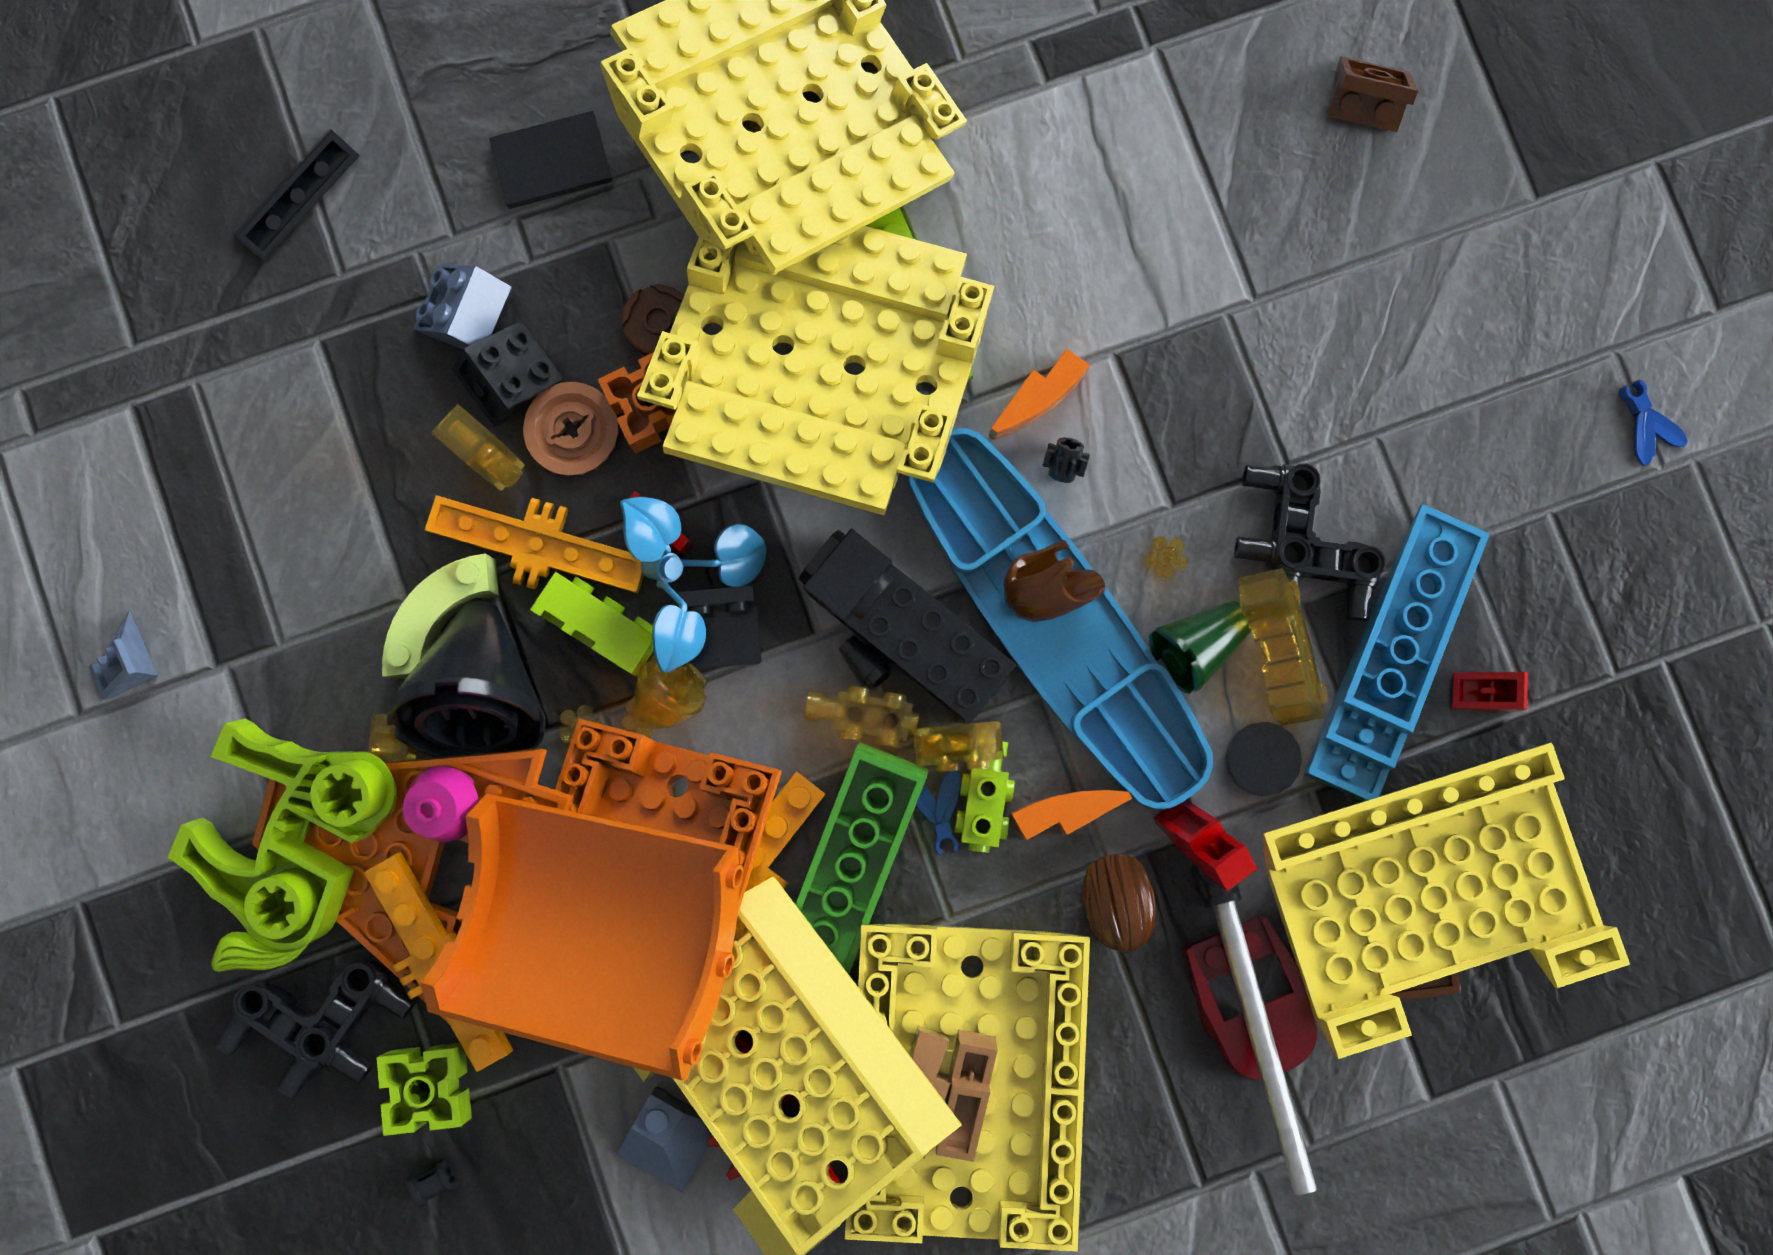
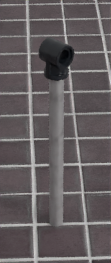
[1192,863,1317,1195]

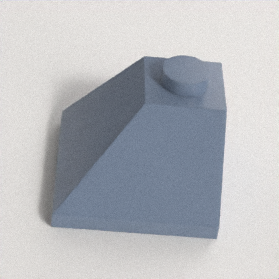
[617,1086,712,1193]

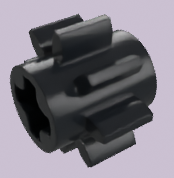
[1042,437,1090,483]

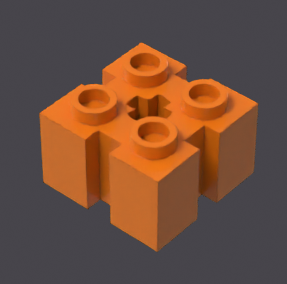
[597,352,677,454]

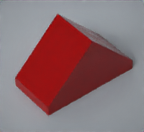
[1452,672,1528,713]

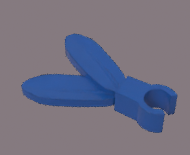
[1619,380,1688,466]
[916,768,961,855]

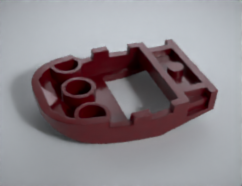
[1181,914,1317,1079]

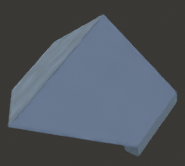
[89,610,158,700]

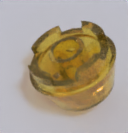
[633,655,707,728]

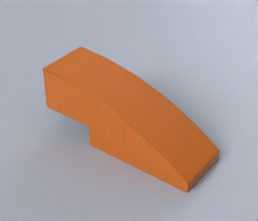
[989,348,1090,440]
[1009,790,1132,840]

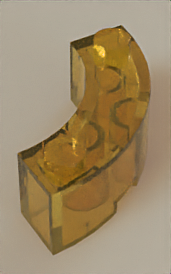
[1239,568,1328,726]

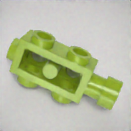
[955,738,1015,853]

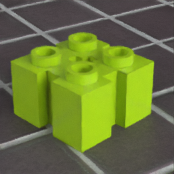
[377,1042,472,1136]

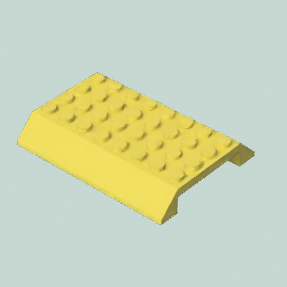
[1262,743,1630,1059]

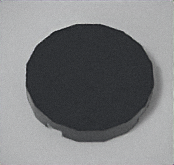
[1225,722,1302,796]

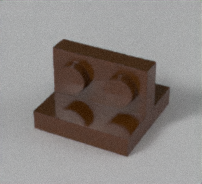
[1326,56,1418,132]

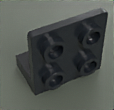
[452,322,563,428]
[678,585,762,670]

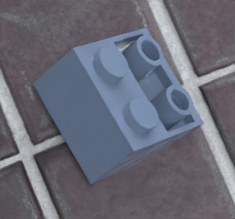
[413,264,511,349]

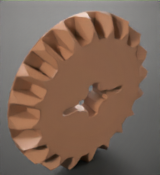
[523,382,619,477]

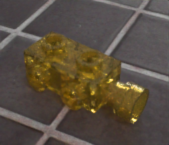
[804,686,919,747]

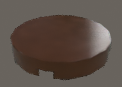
[621,284,684,355]

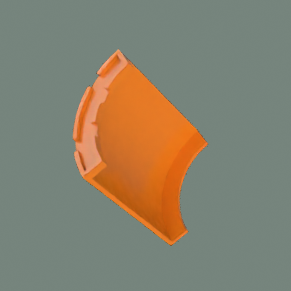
[420,794,744,1080]

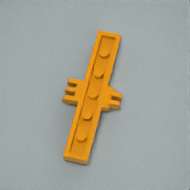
[425,495,644,594]
[745,771,826,892]
[364,852,513,1072]

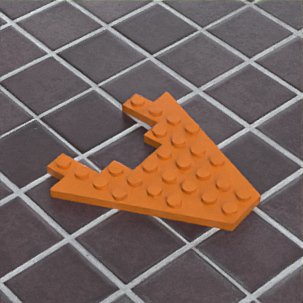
[252,748,573,1025]

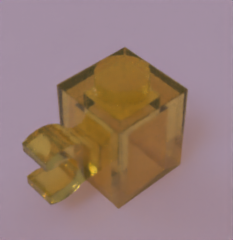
[368,714,416,762]

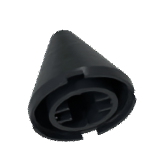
[387,598,545,757]

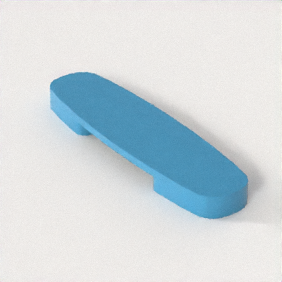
[908,428,1213,809]

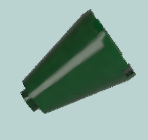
[1149,601,1254,694]

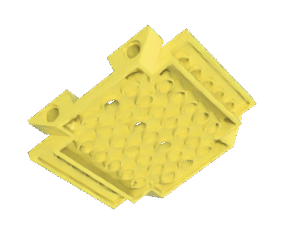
[600,0,967,274]
[637,226,994,516]

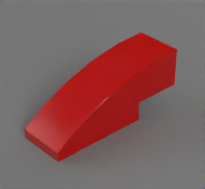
[1153,800,1258,891]

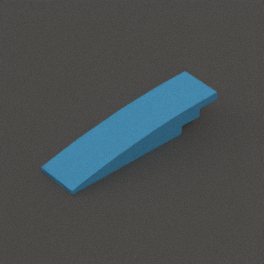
[1304,504,1490,802]

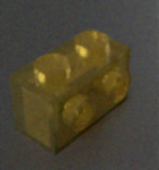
[914,721,1004,772]

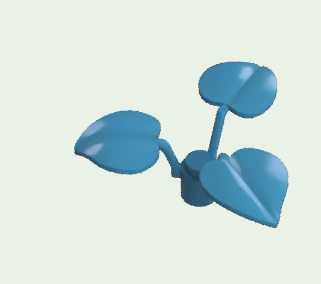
[620,497,766,673]

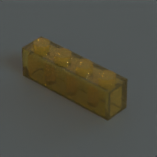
[431,404,525,491]

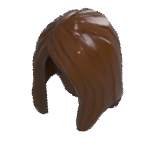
[1003,540,1106,622]
[1082,854,1156,953]

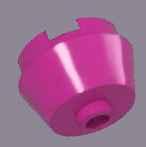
[403,766,479,842]

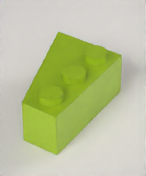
[530,572,654,677]

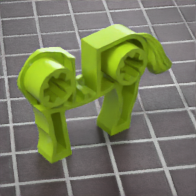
[167,718,397,972]

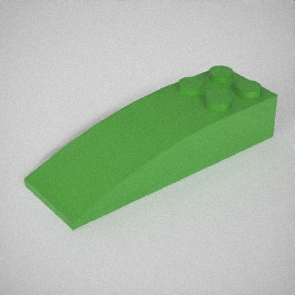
[795,742,929,975]

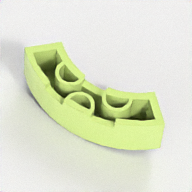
[382,554,499,680]

